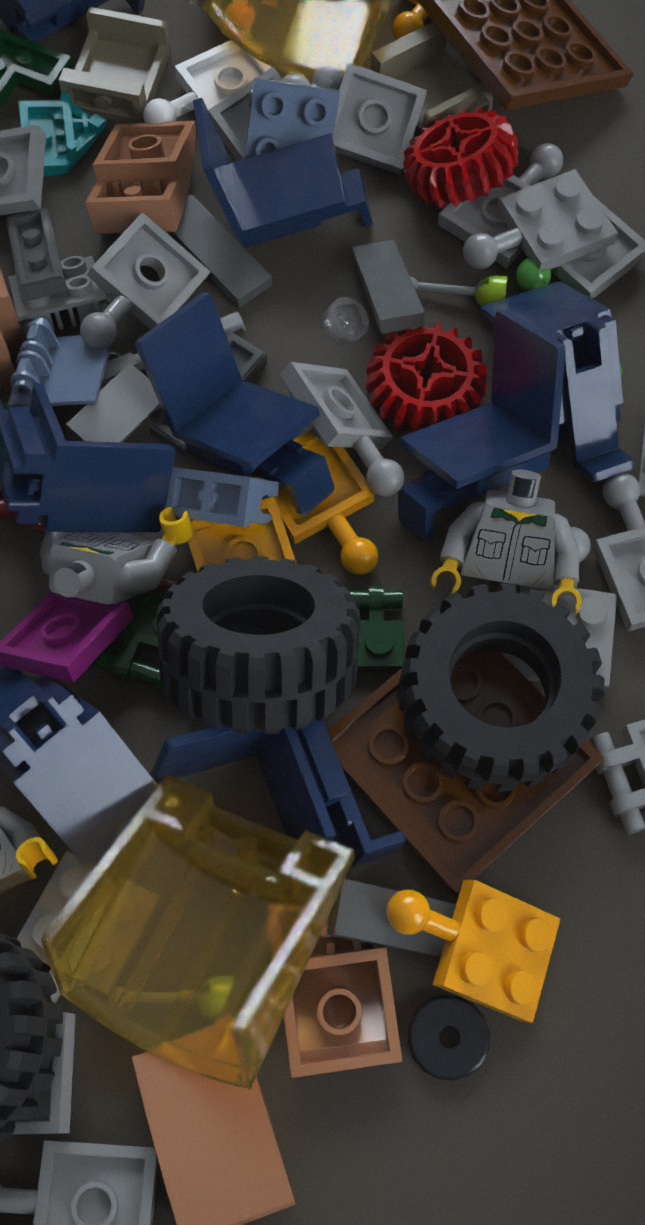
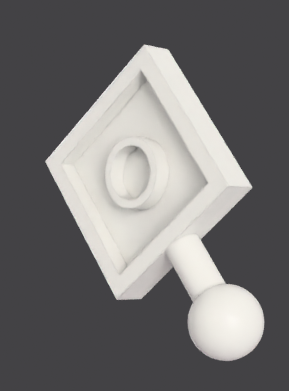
[143,34,271,123]

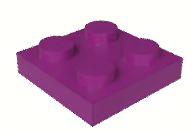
[0,591,134,682]

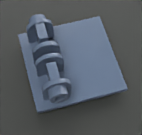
[244,78,340,159]
[7,318,111,408]

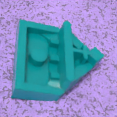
[18,91,106,177]

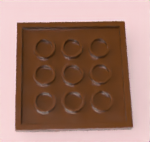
[417,0,634,111]
[328,650,605,897]

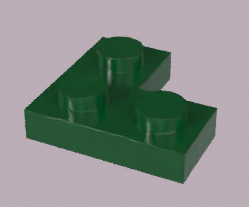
[0,30,74,109]

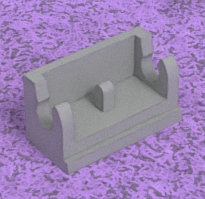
[66,363,161,442]

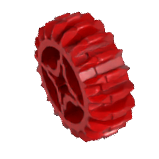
[403,108,518,208]
[365,321,488,433]

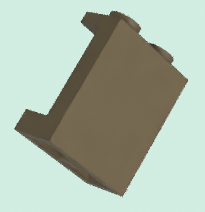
[59,7,170,124]
[370,22,494,137]

